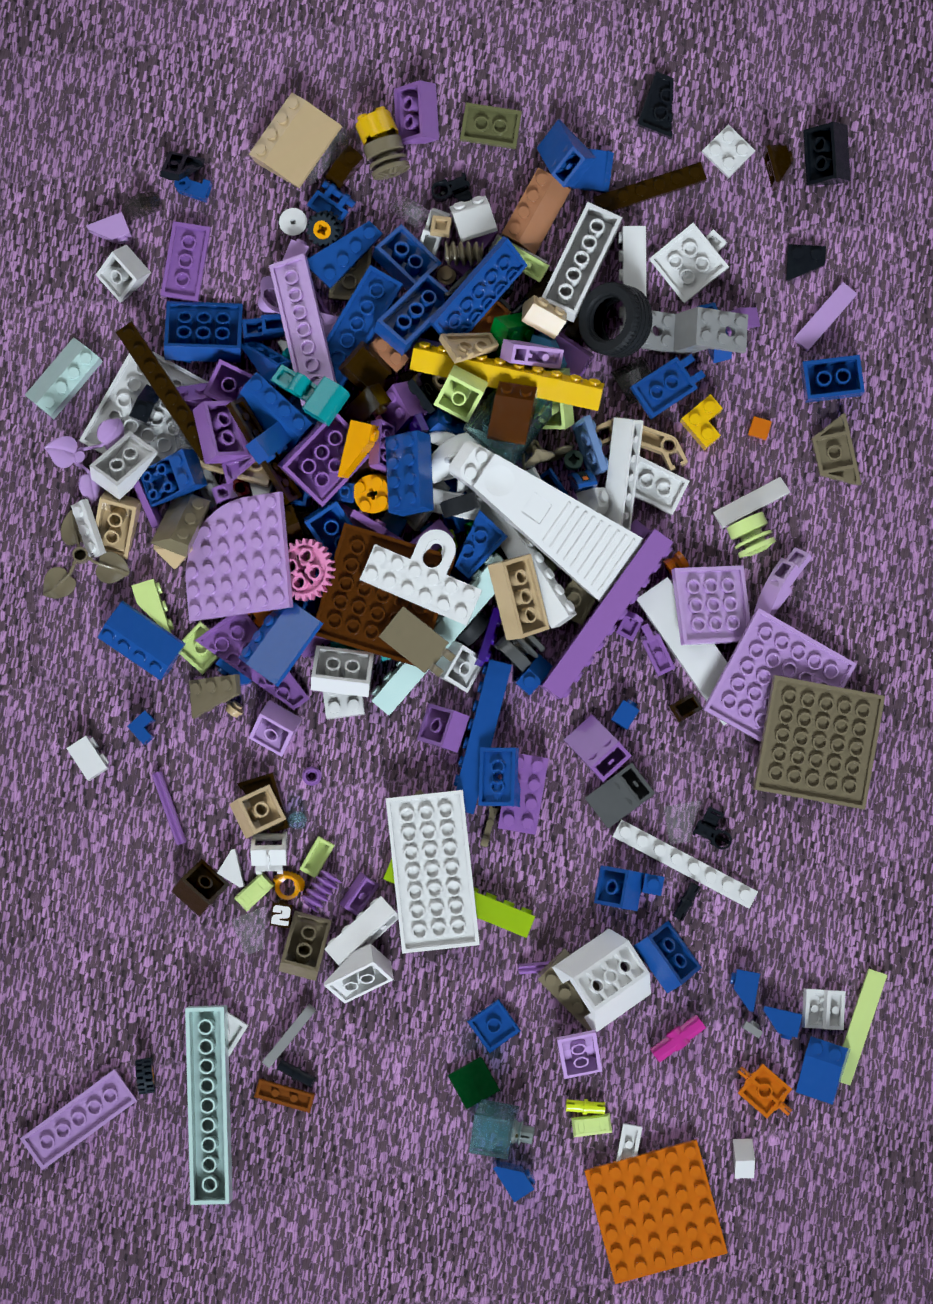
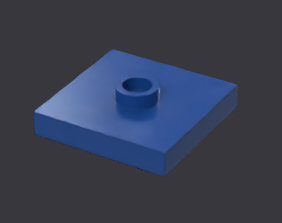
[467,999,521,1053]

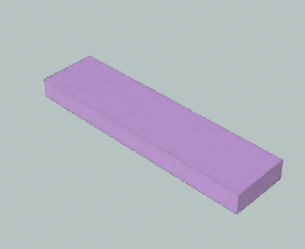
[793,282,857,352]

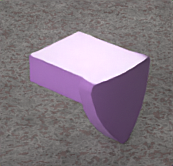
[616,612,645,642]

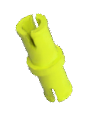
[565,1099,605,1115]

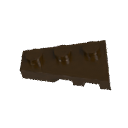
[237,772,291,833]

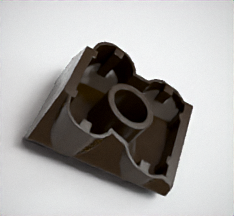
[338,341,392,392]

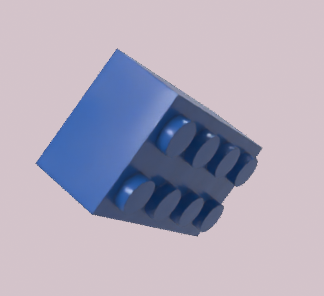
[374,273,448,356]
[385,430,434,516]

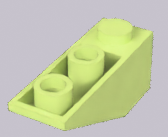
[132,579,174,634]

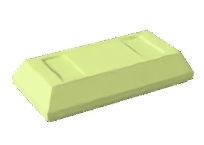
[299,836,335,879]
[234,872,275,911]
[571,1113,612,1137]

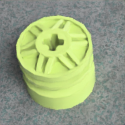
[726,512,776,558]

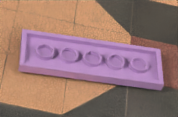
[20,1069,138,1170]

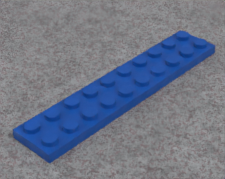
[289,265,403,425]

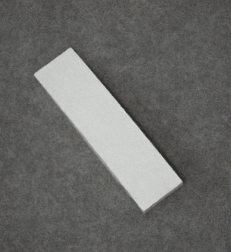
[637,577,727,726]

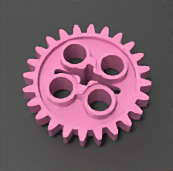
[288,538,336,602]

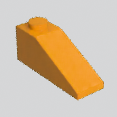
[337,420,379,478]

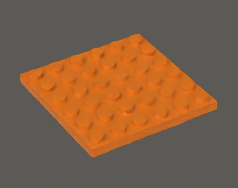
[584,1139,728,1284]

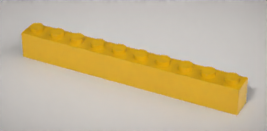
[410,341,605,411]

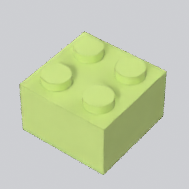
[433,365,489,423]

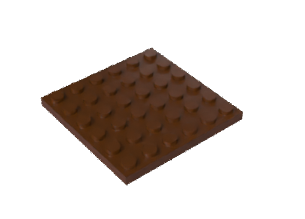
[315,523,456,666]

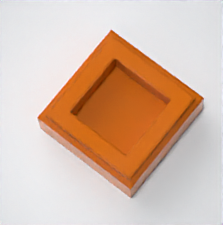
[748,416,772,441]

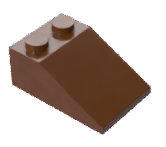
[487,381,537,445]

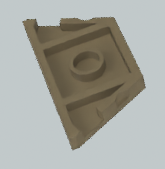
[811,413,861,486]

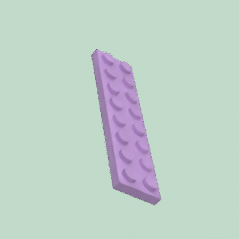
[269,253,337,406]

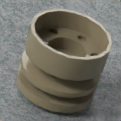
[363,134,410,180]

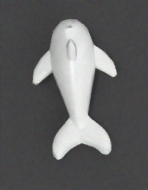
[384,430,494,517]

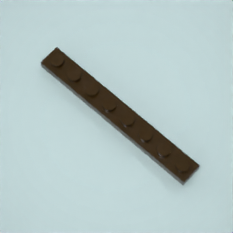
[116,321,204,461]

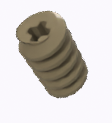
[445,241,483,266]

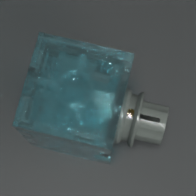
[469,1099,535,1160]

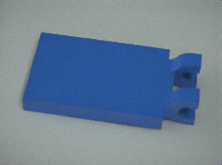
[630,354,706,419]

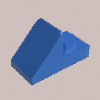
[216,658,252,686]

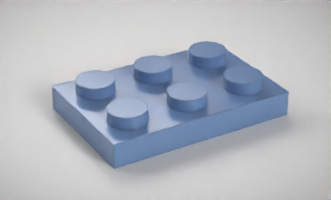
[572,415,608,478]

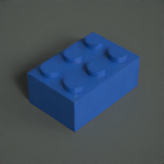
[800,355,865,403]

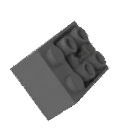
[585,763,655,829]

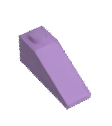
[500,339,564,369]

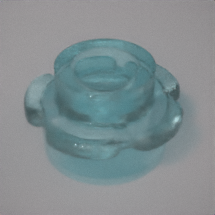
[288,811,307,829]

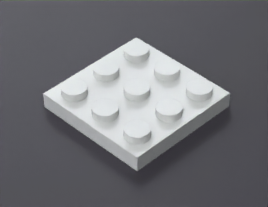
[649,223,729,304]

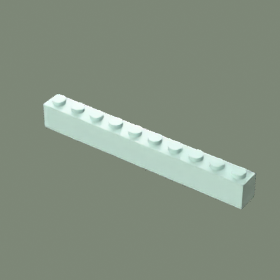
[371,553,504,715]

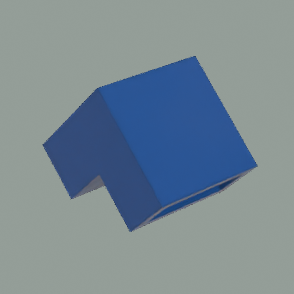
[127,710,156,745]

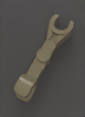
[480,806,501,847]

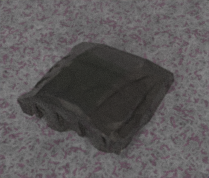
[610,356,653,406]

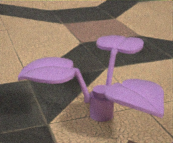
[44,418,124,504]

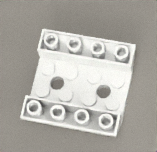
[552,929,651,1033]

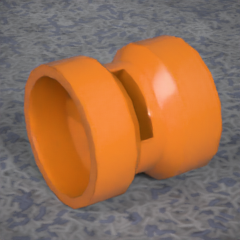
[663,551,690,575]

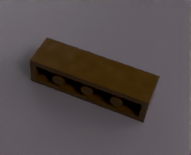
[340,383,392,425]

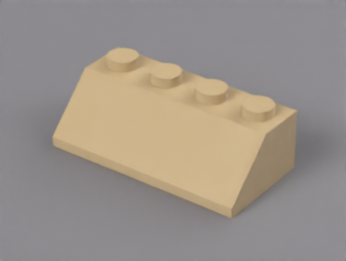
[488,554,550,640]

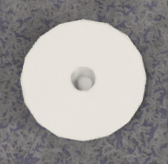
[279,208,307,236]

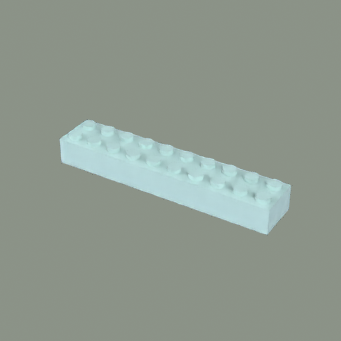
[185,1005,233,1205]

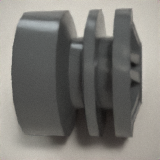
[494,634,545,673]

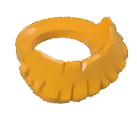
[273,871,305,900]

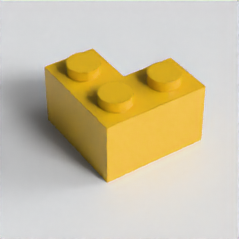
[680,394,723,451]

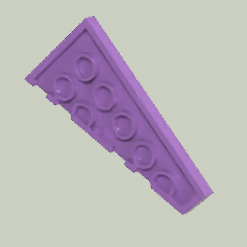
[195,614,309,710]

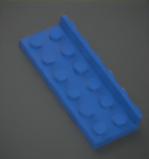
[429,236,528,335]

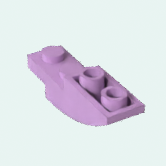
[754,547,812,616]

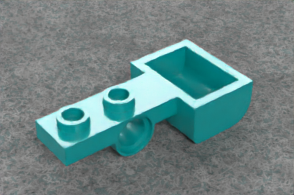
[271,364,350,427]

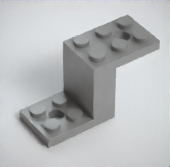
[641,307,748,355]

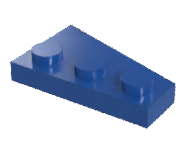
[454,510,508,579]

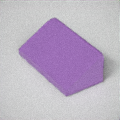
[339,872,379,916]

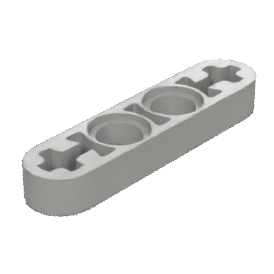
[262,1003,317,1068]

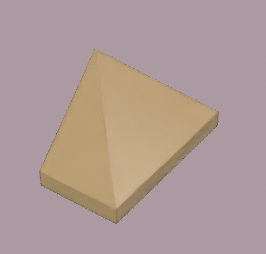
[154,545,193,569]

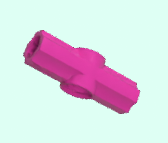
[650,1015,706,1063]

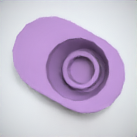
[257,276,280,315]

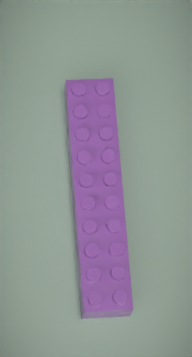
[539,529,673,699]

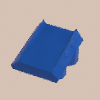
[571,148,614,193]

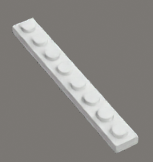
[612,819,758,909]

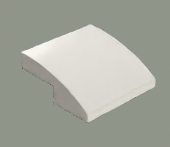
[802,988,846,1030]

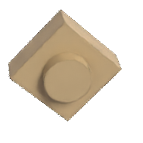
[430,215,452,238]

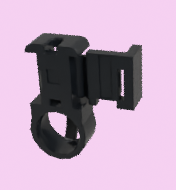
[431,172,473,202]
[693,806,732,850]

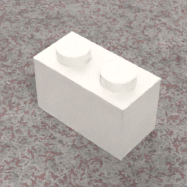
[66,736,109,781]

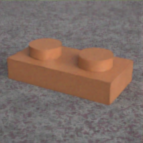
[369,336,410,373]

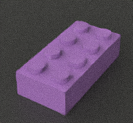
[368,419,395,474]

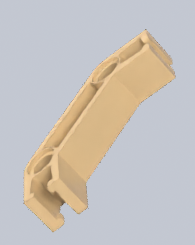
[596,417,688,472]

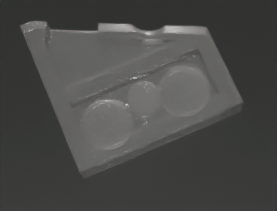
[663,801,700,845]
[231,906,267,956]

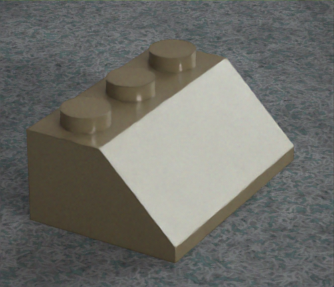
[151,494,210,557]

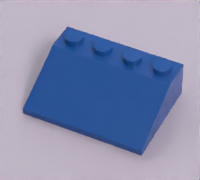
[164,301,243,363]
[239,602,323,687]

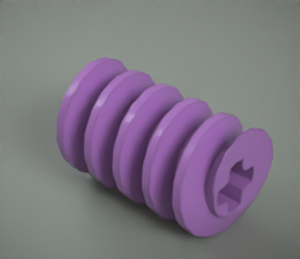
[301,870,342,913]

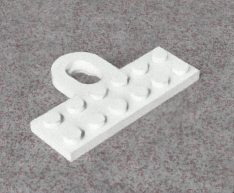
[360,529,482,626]

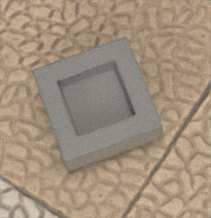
[741,1020,763,1038]

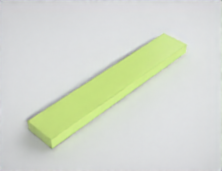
[841,969,887,1085]

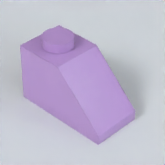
[86,212,132,244]

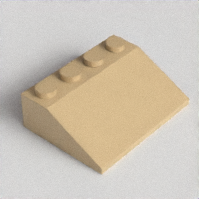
[249,92,342,189]

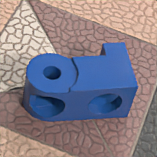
[174,176,213,203]

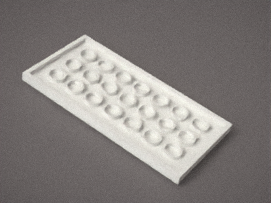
[386,790,480,954]

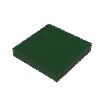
[447,1056,500,1110]

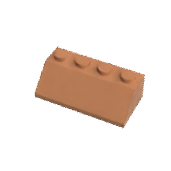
[502,167,571,255]

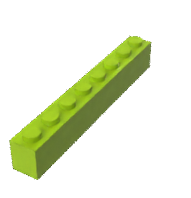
[383,859,535,938]

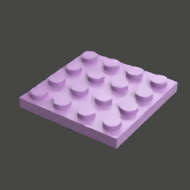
[671,565,751,645]

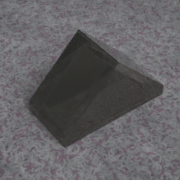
[122,191,164,222]

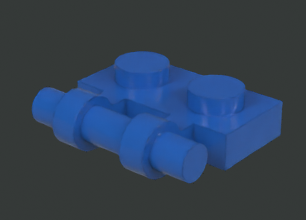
[307,180,356,224]

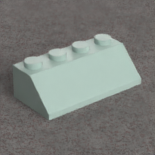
[25,337,103,419]

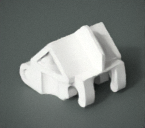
[250,831,287,875]

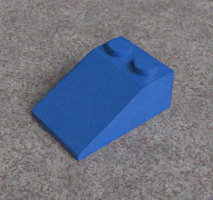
[796,1036,851,1105]

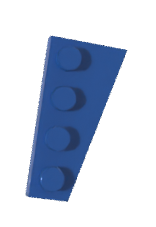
[307,221,383,289]

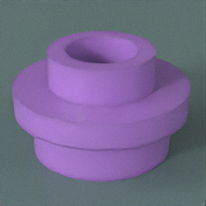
[302,766,322,786]

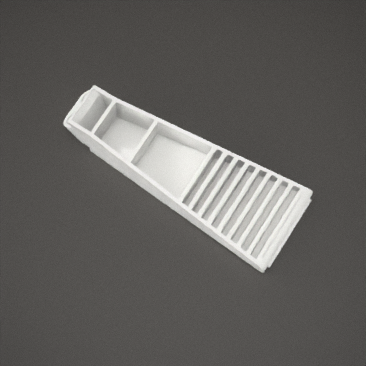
[449,440,644,603]

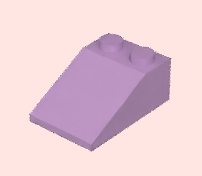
[557,1030,602,1079]

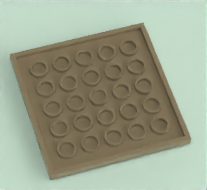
[753,675,885,810]

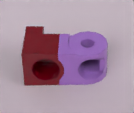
[211,479,251,504]

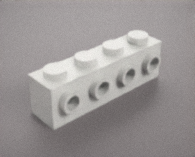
[325,896,398,966]

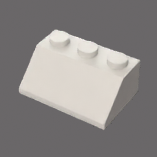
[311,645,374,697]

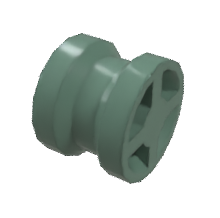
[564,450,583,471]

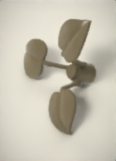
[519,430,575,471]
[43,510,130,599]

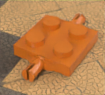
[737,1063,793,1119]

